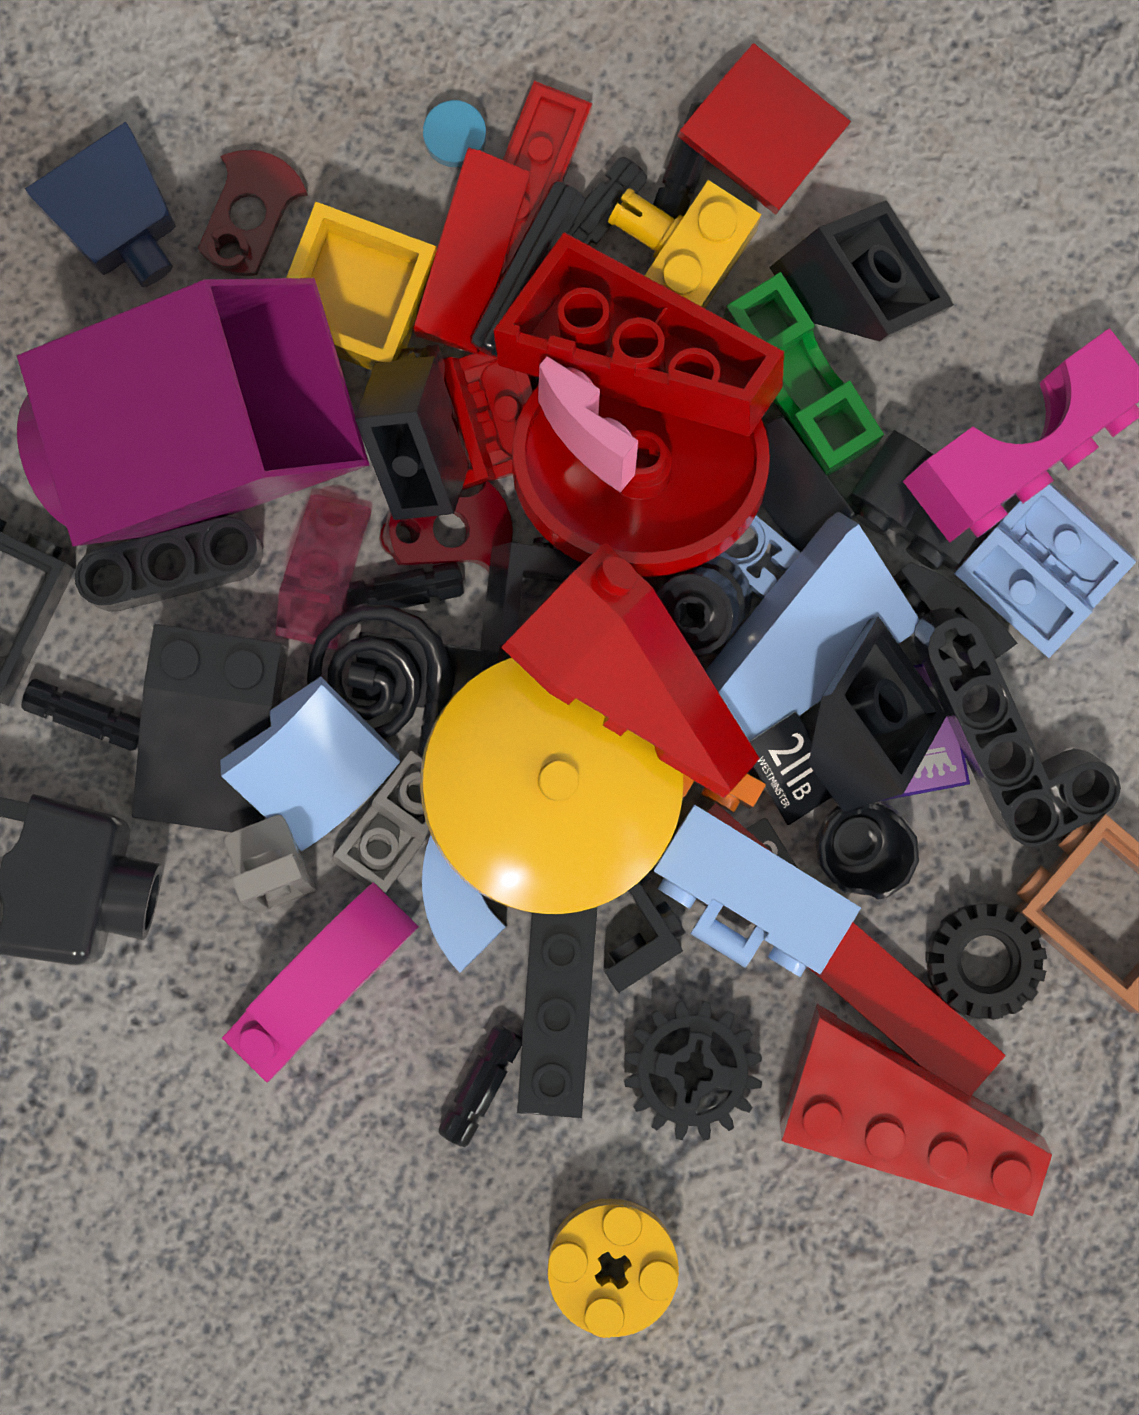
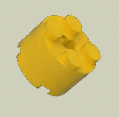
[548,1199,679,1338]

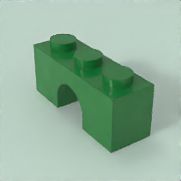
[723,272,884,476]

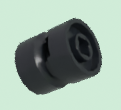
[657,557,752,656]

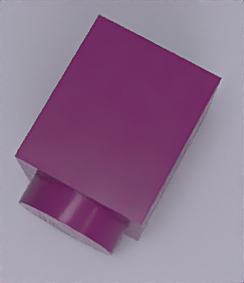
[16,278,370,547]

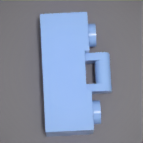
[653,804,861,977]

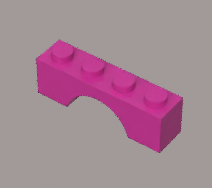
[903,328,1139,543]

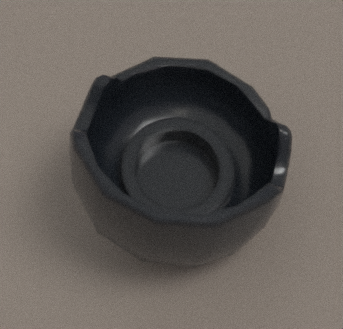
[815,801,919,900]

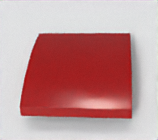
[678,43,851,215]
[443,351,538,490]

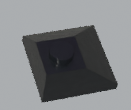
[769,200,954,342]
[808,616,946,812]

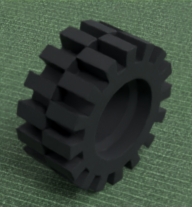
[925,903,1047,1020]

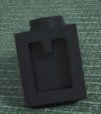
[603,873,686,993]

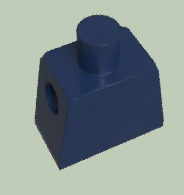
[25,122,176,287]

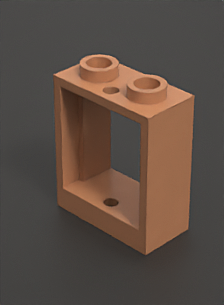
[1014,814,1139,1014]

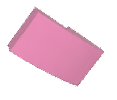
[538,357,638,492]

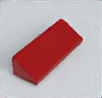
[414,147,530,354]

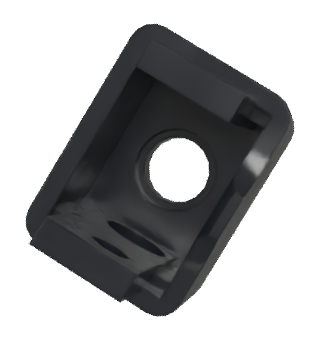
[0,794,162,965]

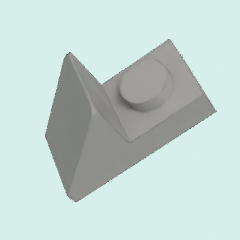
[224,815,317,914]

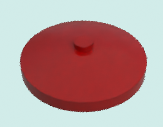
[512,385,770,577]

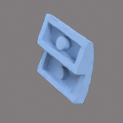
[954,483,1137,658]
[220,677,400,851]

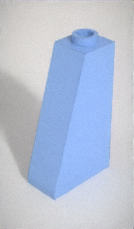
[705,511,920,741]

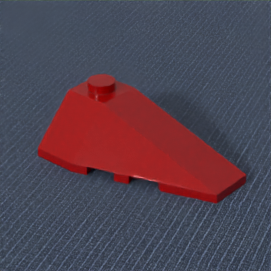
[501,542,760,798]

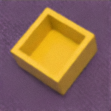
[286,201,437,370]

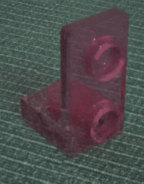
[276,494,371,650]

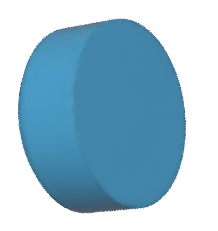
[423,100,486,167]

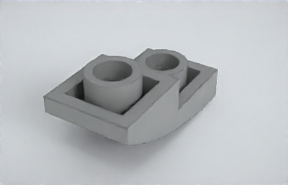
[332,751,430,894]

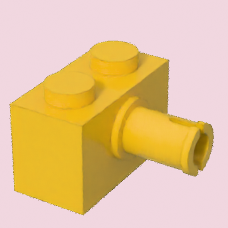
[608,180,762,309]

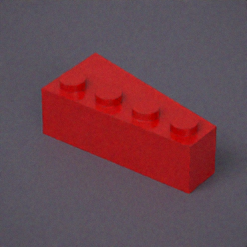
[494,232,784,437]
[780,1004,1052,1217]

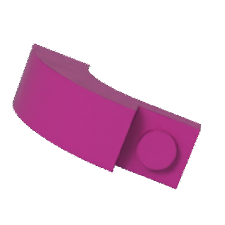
[222,882,419,1083]

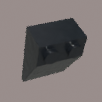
[132,624,288,833]

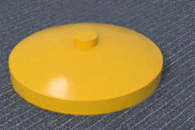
[420,658,683,914]

